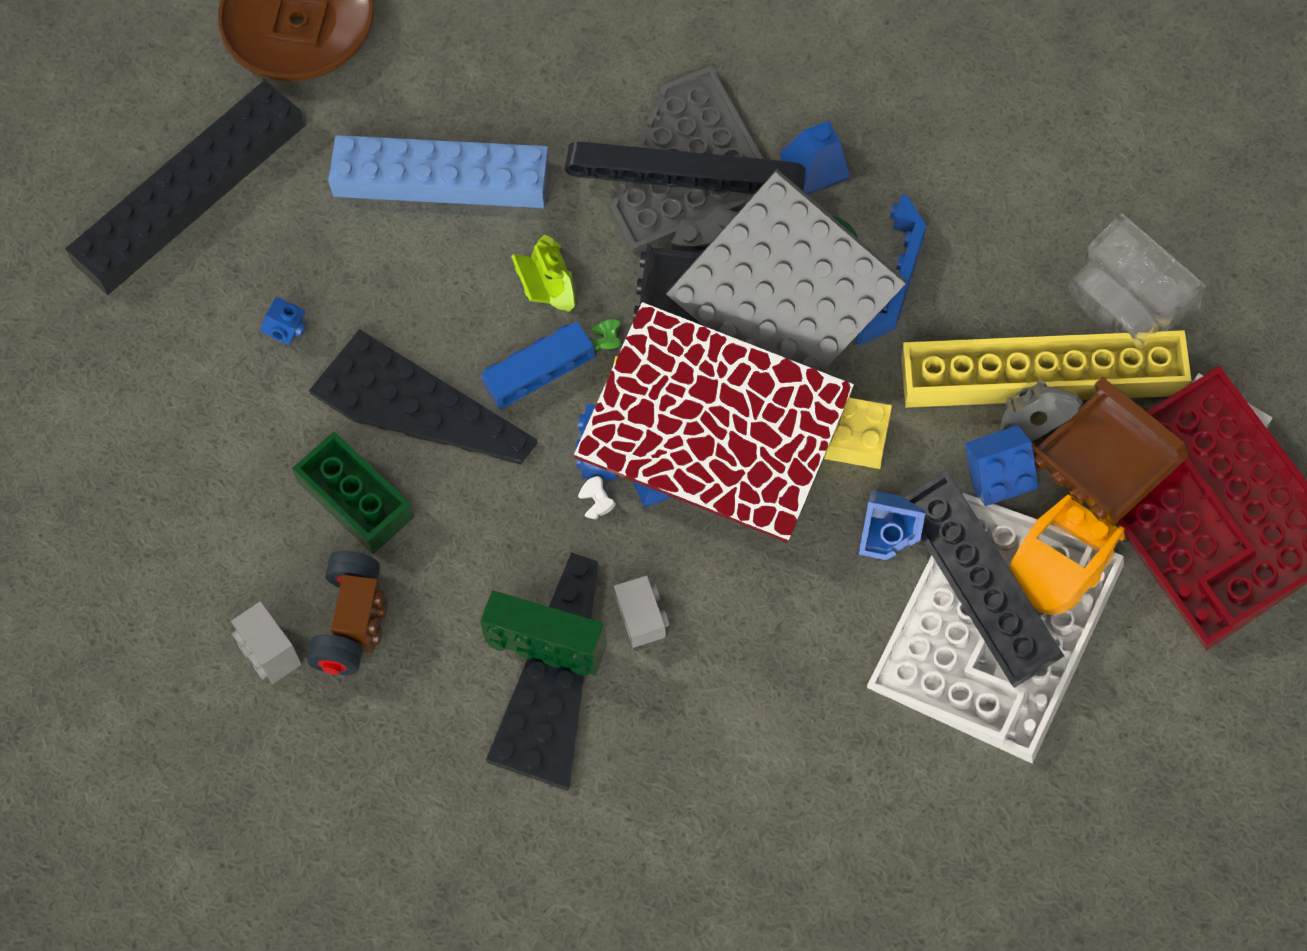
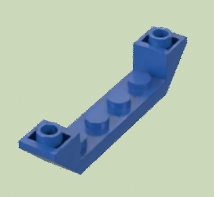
[856,194,926,345]

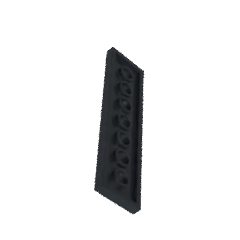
[905,470,1065,688]

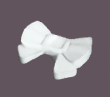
[578,476,616,520]

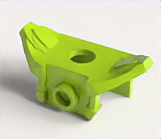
[511,234,577,312]

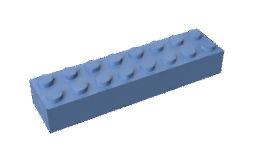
[328,135,550,208]

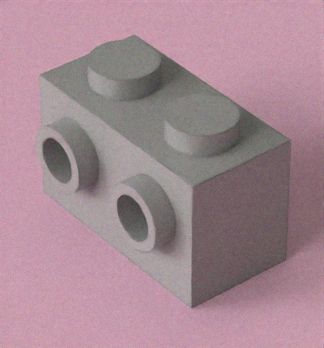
[614,576,669,648]

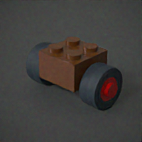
[307,551,388,675]

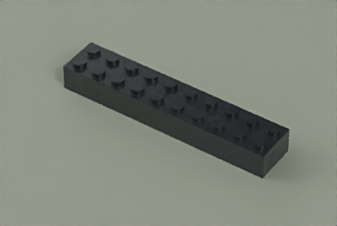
[65,80,305,295]

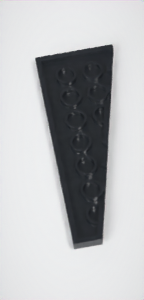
[486,552,598,791]

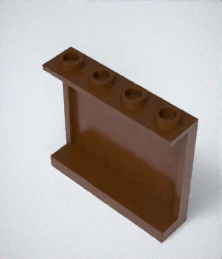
[1032,377,1188,526]

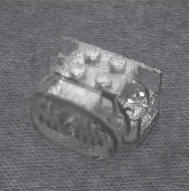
[1068,213,1206,351]

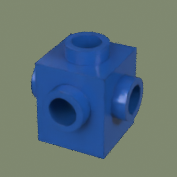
[260,297,307,345]

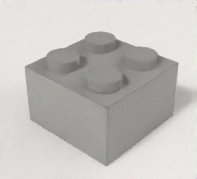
[231,601,301,684]

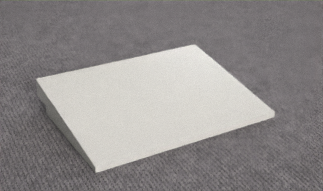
[867,493,1124,764]

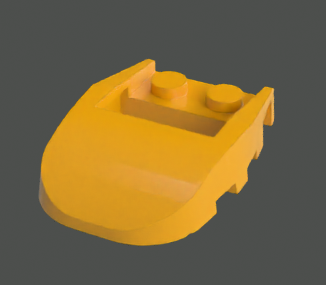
[1010,495,1125,615]

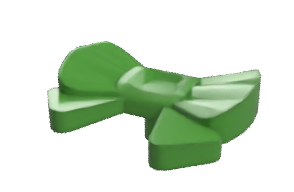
[590,319,622,350]

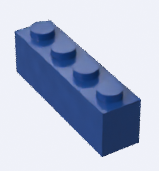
[481,321,595,410]

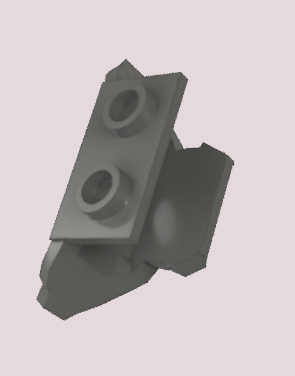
[1000,379,1083,442]

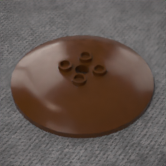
[218,0,374,81]

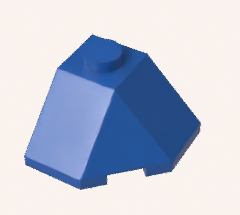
[858,490,926,560]

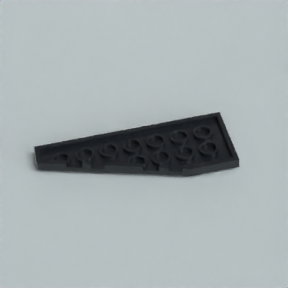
[309,329,538,464]

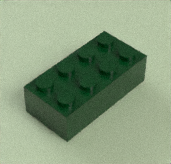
[292,431,415,554]
[480,590,607,676]

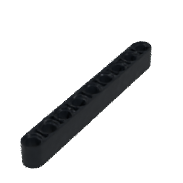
[565,142,806,194]

